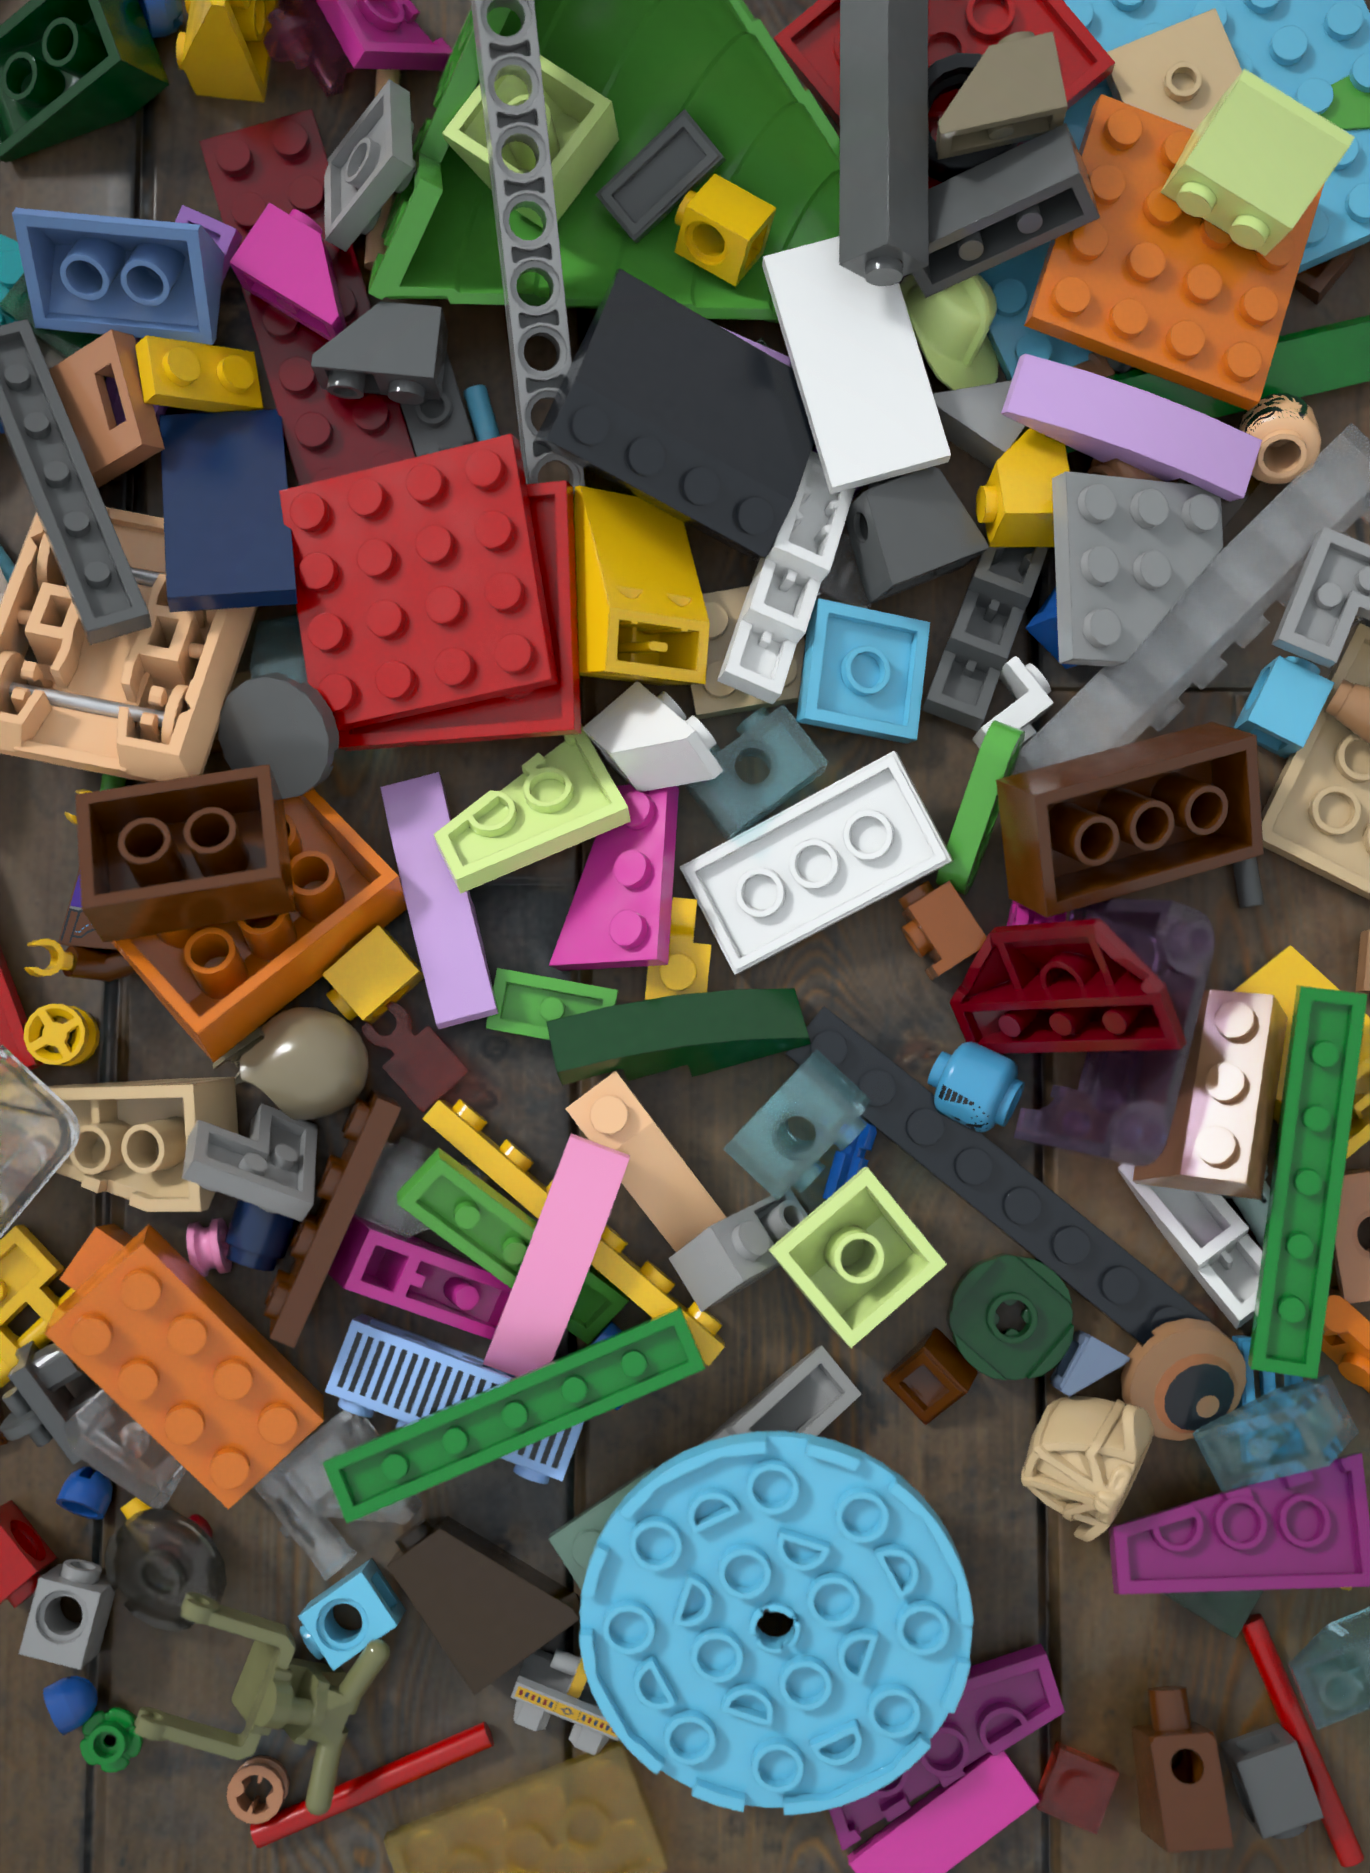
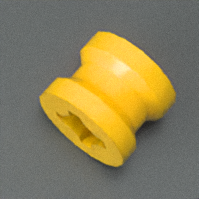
[24,1004,100,1066]

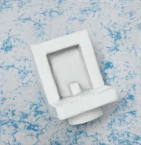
[972,656,1054,749]

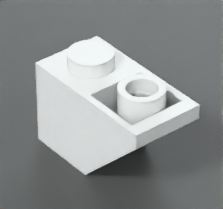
[582,681,724,792]

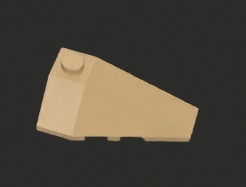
[0,1077,238,1212]

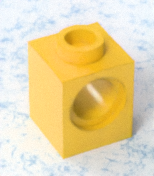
[674,173,776,287]
[322,925,424,1024]

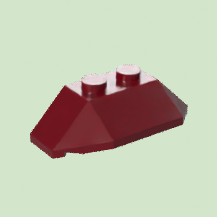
[950,918,1187,1054]

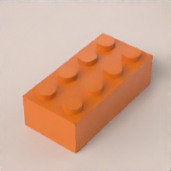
[44,1224,324,1510]

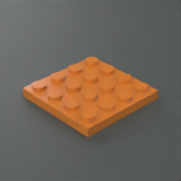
[1024,94,1324,411]

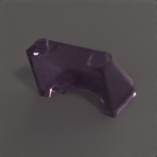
[1014,899,1215,1166]

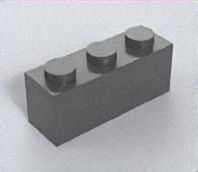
[912,123,1100,298]

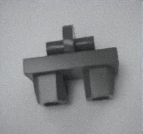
[0,1341,118,1465]

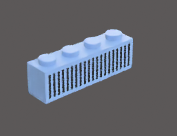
[325,1314,584,1484]

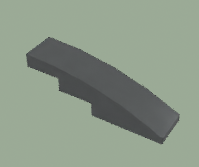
[922,538,1049,732]

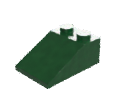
[0,0,170,163]

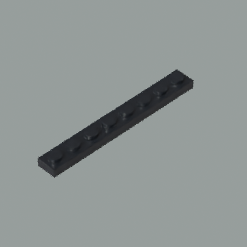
[785,1006,1211,1346]

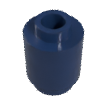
[225,1199,297,1271]

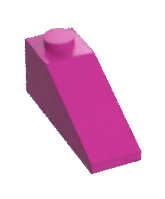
[327,1214,512,1340]

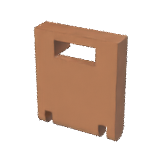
[49,329,165,488]

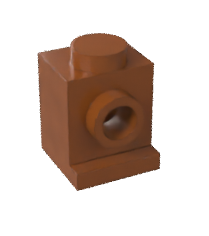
[898,880,987,980]

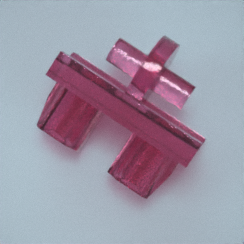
[263,0,357,97]

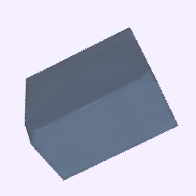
[1049,1330,1131,1397]

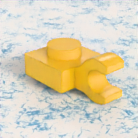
[645,897,711,1000]

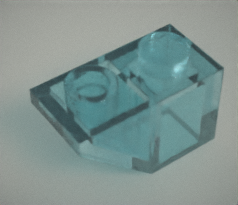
[1288,1607,1370,1730]

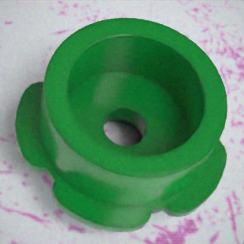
[80,1707,143,1773]

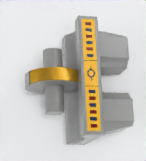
[511,1648,619,1756]

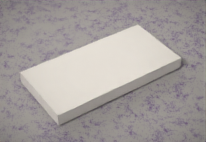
[762,236,951,494]
[680,751,954,975]

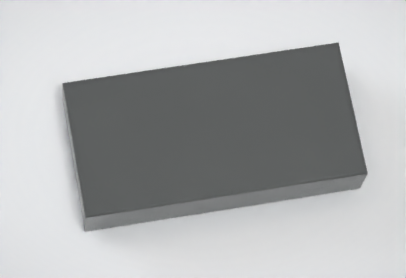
[595,109,726,244]

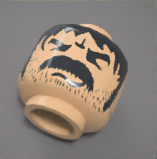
[1238,393,1321,484]

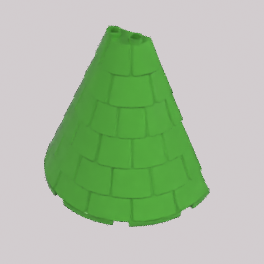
[368,0,840,323]

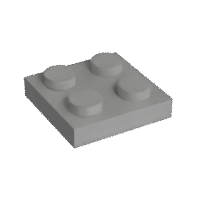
[324,79,416,252]

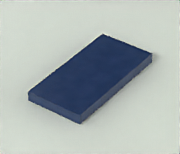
[160,409,298,612]

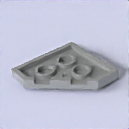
[1052,471,1223,667]

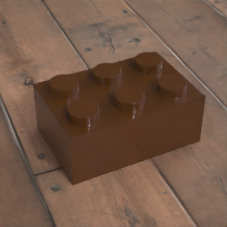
[75,764,295,943]

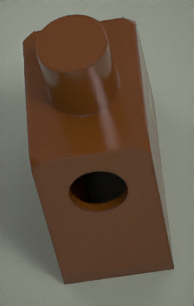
[1132,1686,1234,1853]

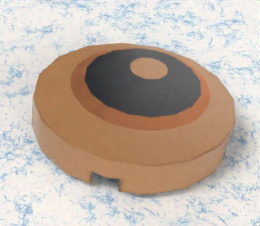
[1121,1318,1246,1441]

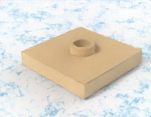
[1106,8,1242,130]

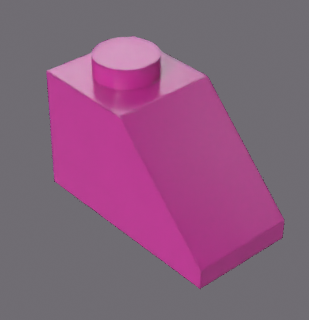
[229,202,347,341]

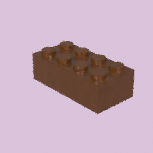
[996,722,1264,918]

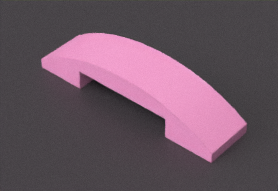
[483,1134,630,1377]

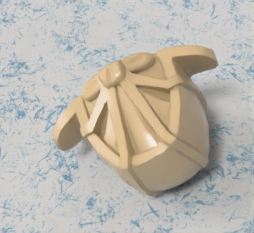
[1021,1395,1155,1542]

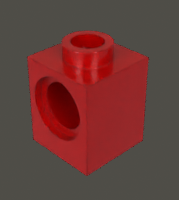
[0,1500,57,1609]

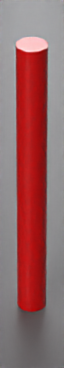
[1238,1614,1365,1867]
[250,1721,494,1849]

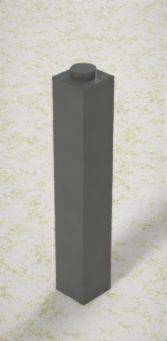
[839,0,929,286]

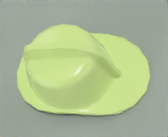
[900,274,998,390]

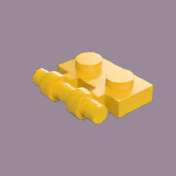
[0,1224,75,1388]

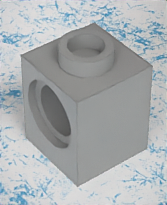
[19,1559,119,1670]

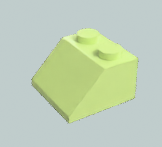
[442,55,619,228]
[1161,69,1354,256]
[768,1167,947,1348]

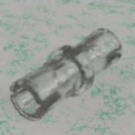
[253,1459,357,1581]

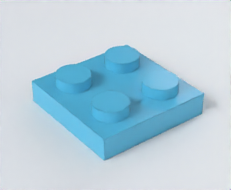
[796,598,930,744]

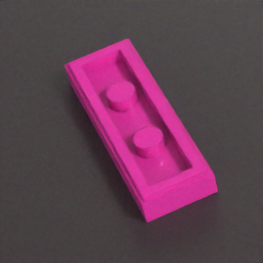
[847,1750,1040,1873]

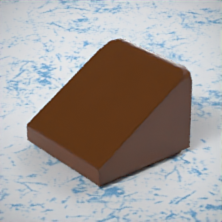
[883,1328,977,1425]

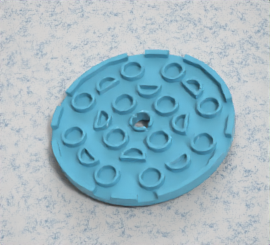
[579,1431,973,1815]

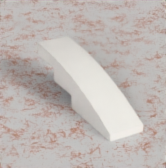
[717,451,855,705]

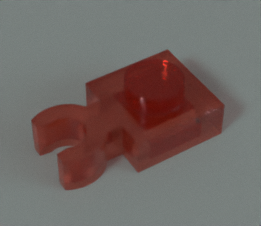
[362,1001,471,1113]

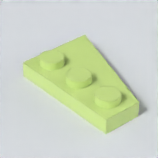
[434,724,631,894]

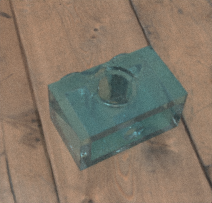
[685,704,828,841]
[723,1049,871,1201]

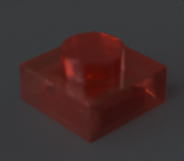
[1035,1741,1120,1835]

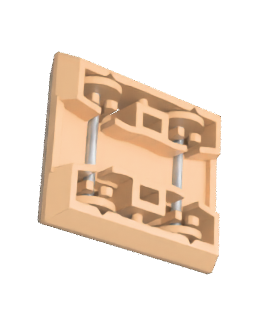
[0,507,257,783]

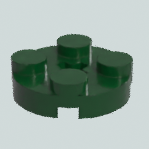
[946,1253,1074,1381]

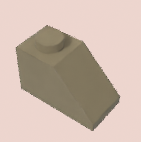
[936,31,1068,160]

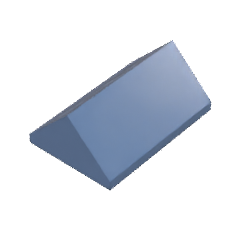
[12,208,224,345]

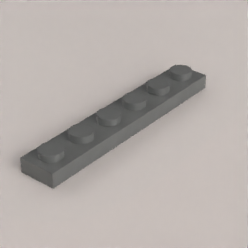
[0,319,152,645]

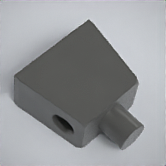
[845,466,989,604]

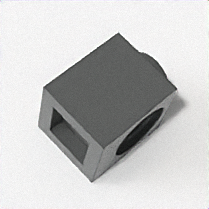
[1219,1722,1324,1839]

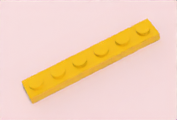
[422,1099,725,1366]

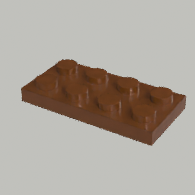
[263,1089,401,1348]

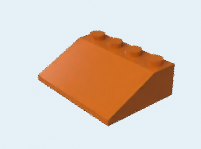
[111,789,407,1063]

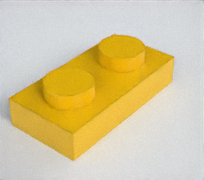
[135,335,263,412]

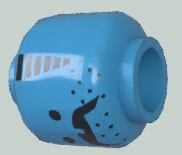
[928,1041,1025,1132]

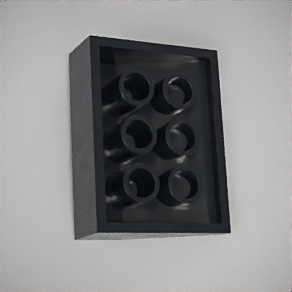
[534,268,814,558]

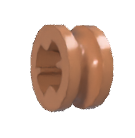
[227,1755,290,1824]

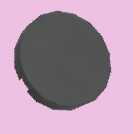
[218,672,339,799]

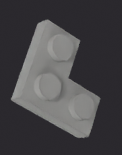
[1271,526,1370,668]
[182,1103,318,1222]

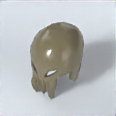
[213,1007,369,1121]

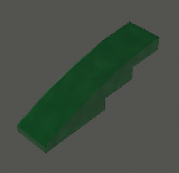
[546,988,811,1085]

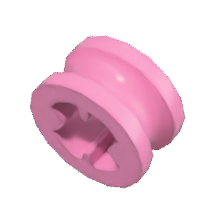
[186,1218,232,1277]

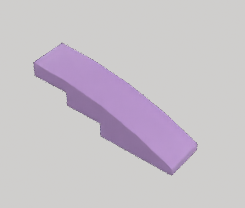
[1001,354,1262,502]
[380,772,499,1029]

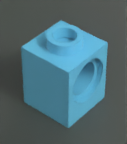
[1234,655,1335,759]
[298,1558,406,1671]

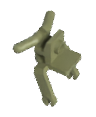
[134,1592,390,1816]

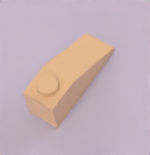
[565,1071,727,1252]

